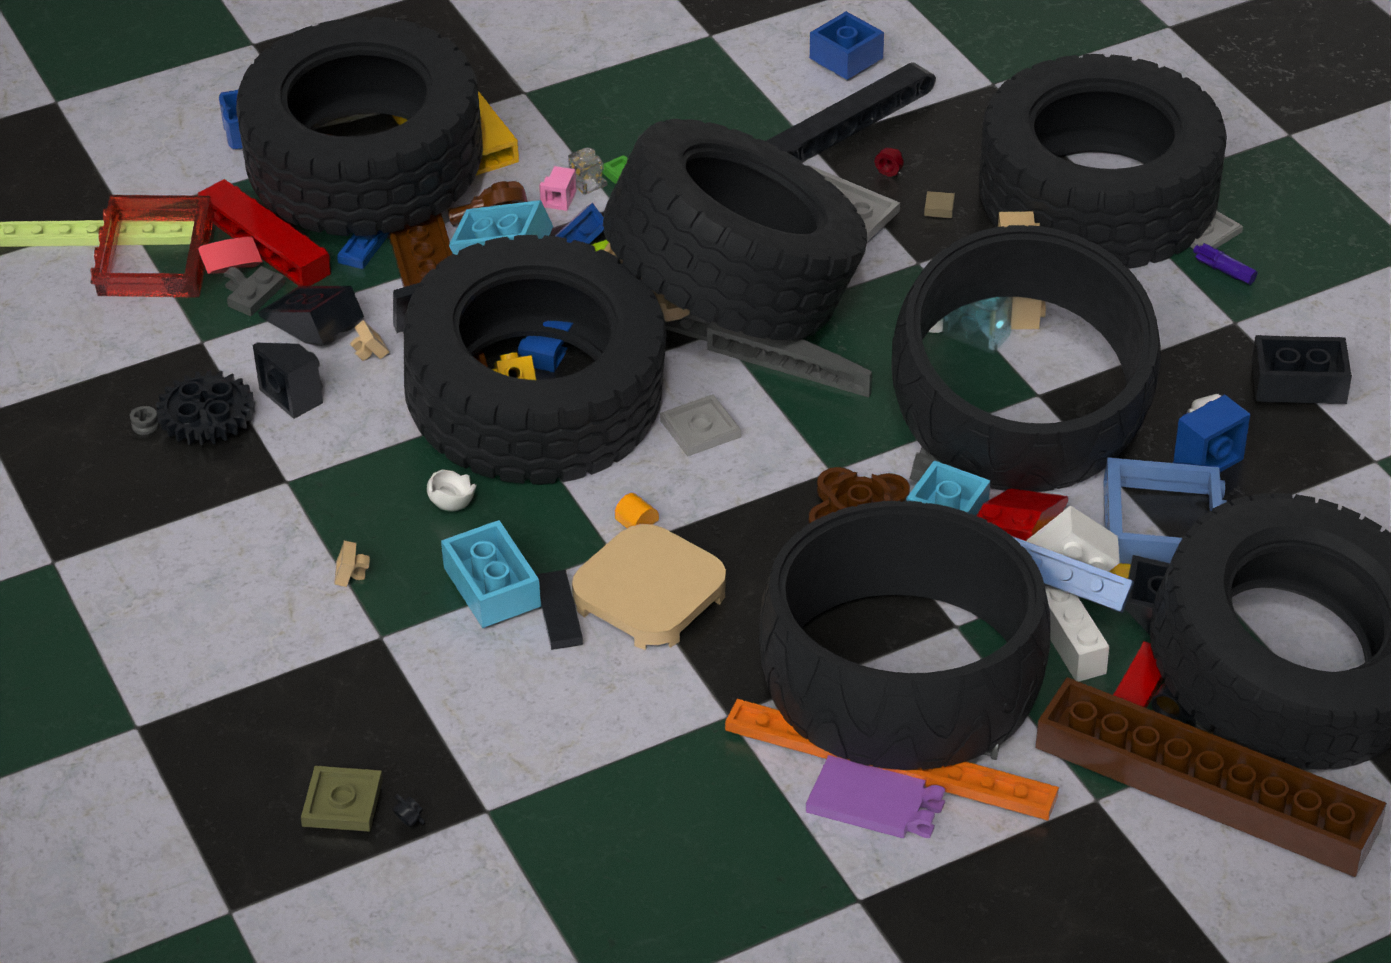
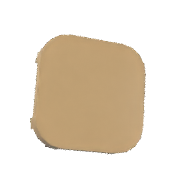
[572,524,726,650]

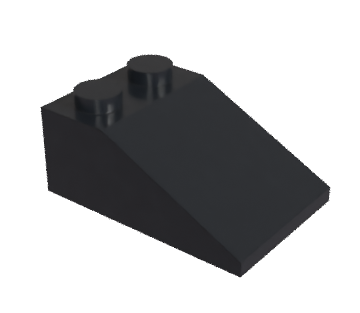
[258,286,364,346]

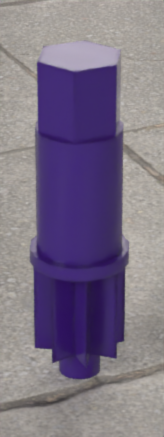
[1193,243,1258,286]

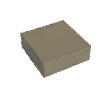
[924,191,955,218]

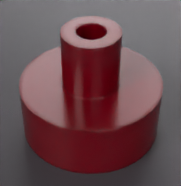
[874,148,904,177]

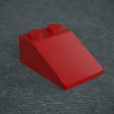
[977,488,1068,541]

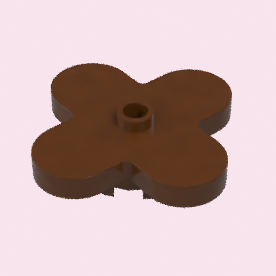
[809,467,910,523]

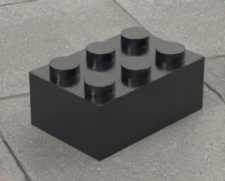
[1251,335,1352,404]

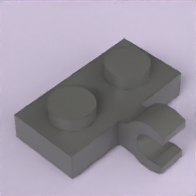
[224,266,285,316]

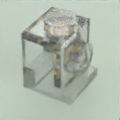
[568,147,607,195]

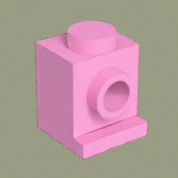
[539,166,577,211]

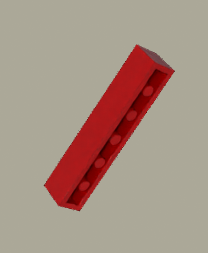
[198,179,331,286]

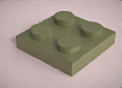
[301,766,383,832]

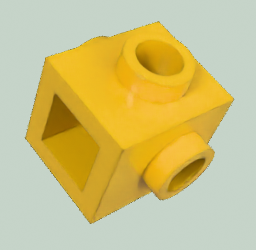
[492,353,536,380]

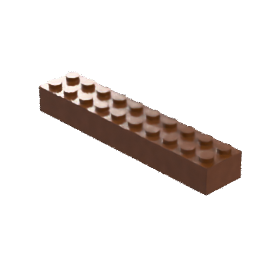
[1035,677,1387,877]

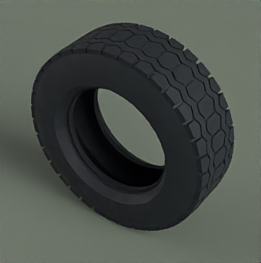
[1150,493,1391,769]

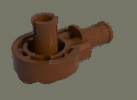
[448,181,528,226]

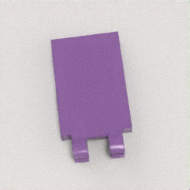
[806,755,945,839]

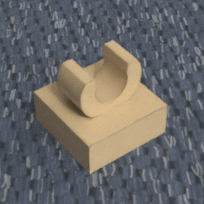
[350,320,389,361]
[334,541,370,587]

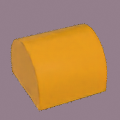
[615,493,659,528]

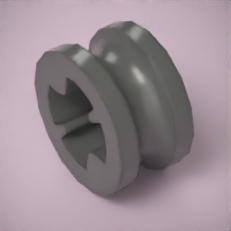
[130,406,159,435]

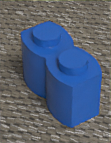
[219,89,243,149]
[518,321,574,372]

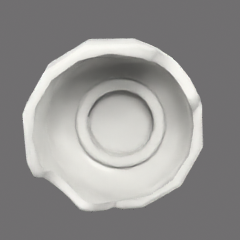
[427,469,476,512]

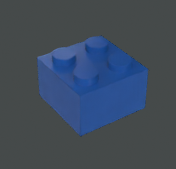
[809,11,884,80]
[1173,394,1250,472]

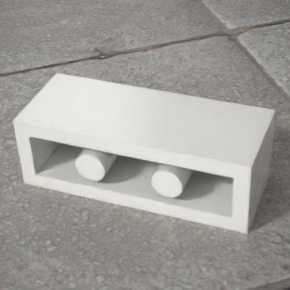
[1045,586,1109,682]

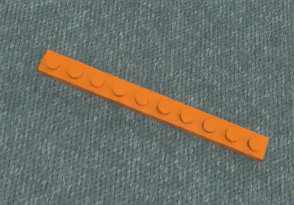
[725,699,1059,820]

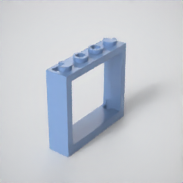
[1103,457,1227,564]

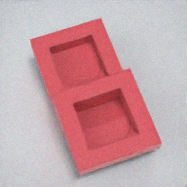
[198,237,262,274]

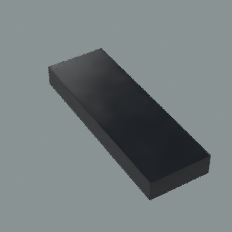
[536,570,583,650]

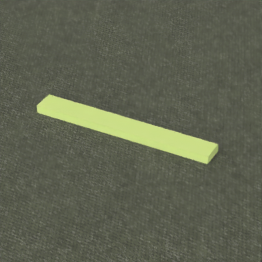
[0,219,206,247]

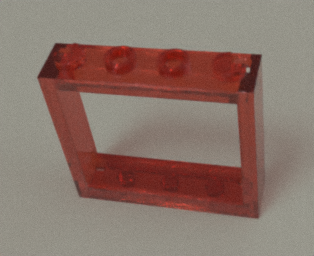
[90,195,214,297]

